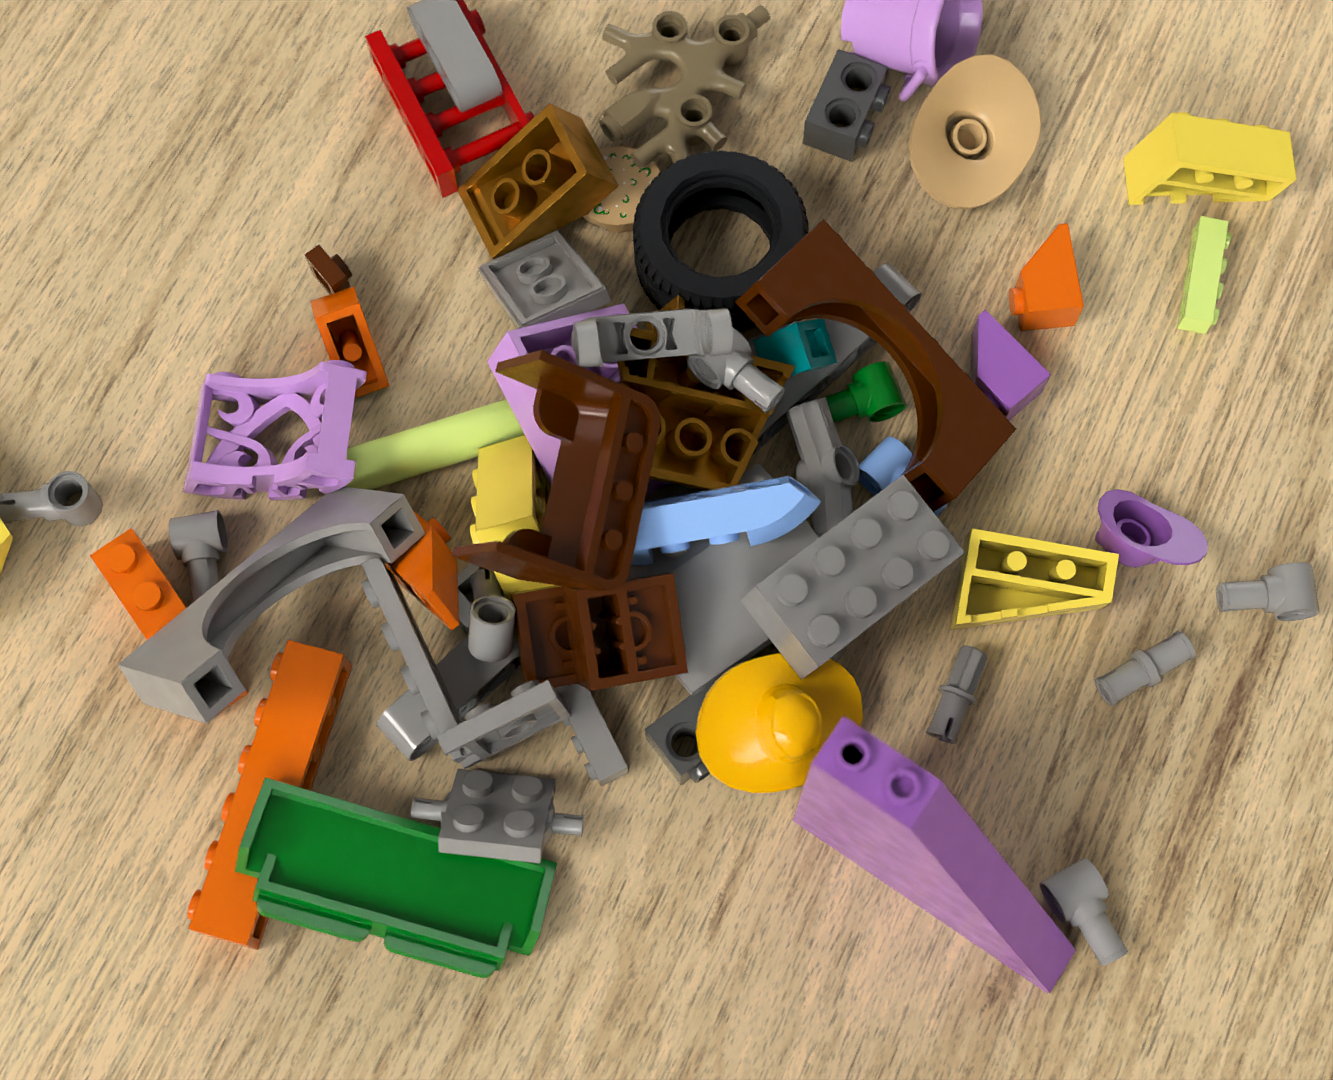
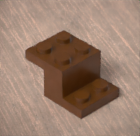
[511,572,688,691]

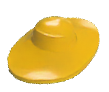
[696,653,863,793]

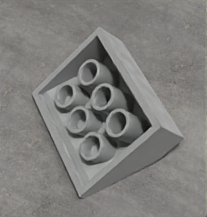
[627,463,819,696]

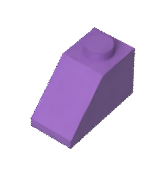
[971,310,1051,420]

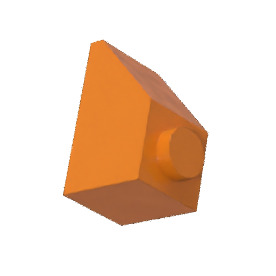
[1009,223,1084,331]
[310,287,390,398]

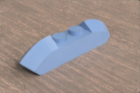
[631,476,822,565]

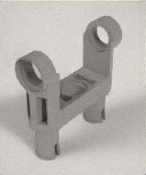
[571,308,733,368]

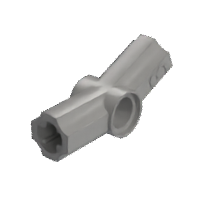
[785,397,860,537]

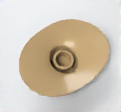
[908,54,1041,209]

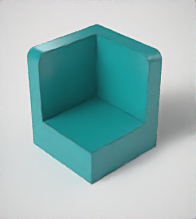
[753,319,837,377]

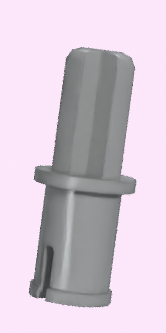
[926,645,987,744]

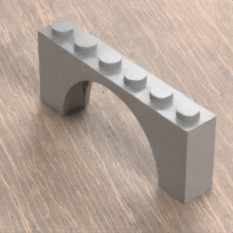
[118,487,425,724]

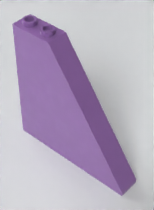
[793,716,1076,994]

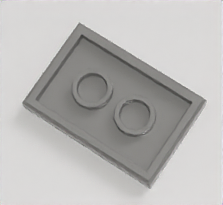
[478,230,611,329]

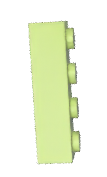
[1177,216,1231,334]

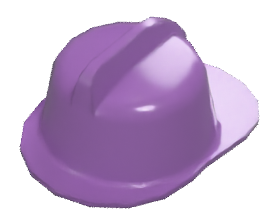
[1095,489,1208,568]

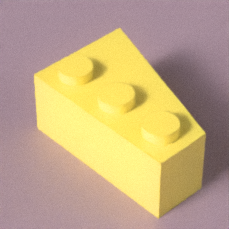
[1123,112,1297,205]
[470,435,554,602]
[950,528,1119,630]

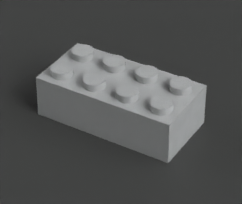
[740,475,965,680]

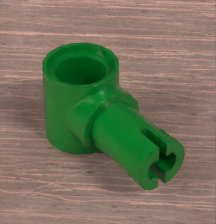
[823,361,907,423]

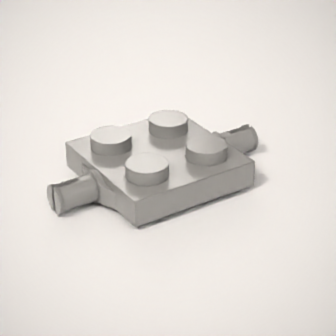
[411,769,584,863]

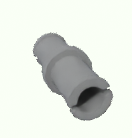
[1095,630,1196,706]

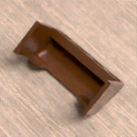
[452,350,661,591]

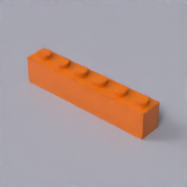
[187,640,352,950]

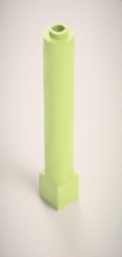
[344,399,525,490]

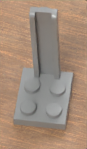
[361,558,571,769]

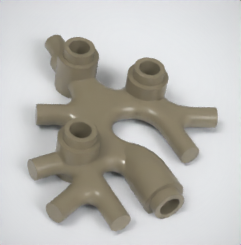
[599,5,770,169]

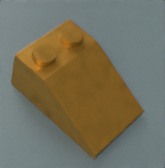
[457,103,619,259]

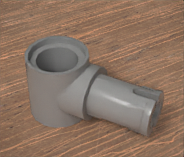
[687,327,785,413]
[0,471,103,527]
[169,510,228,603]
[1216,562,1320,621]
[468,569,516,662]
[1040,858,1128,966]

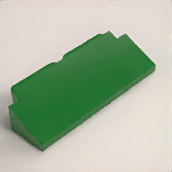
[235,777,557,978]

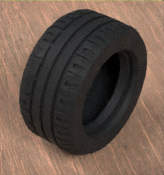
[633,150,809,332]

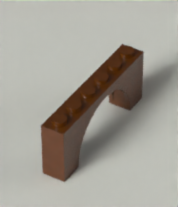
[735,219,1016,512]

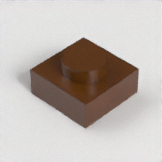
[305,245,353,295]

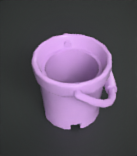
[841,0,983,102]

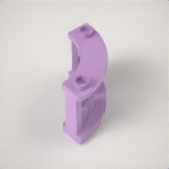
[183,360,367,501]

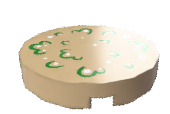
[583,145,660,233]

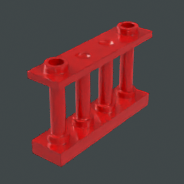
[365,0,535,198]

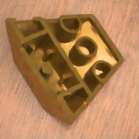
[617,327,795,491]

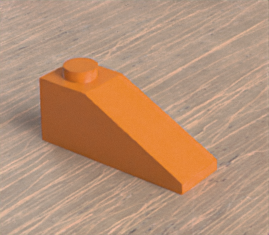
[384,511,459,631]

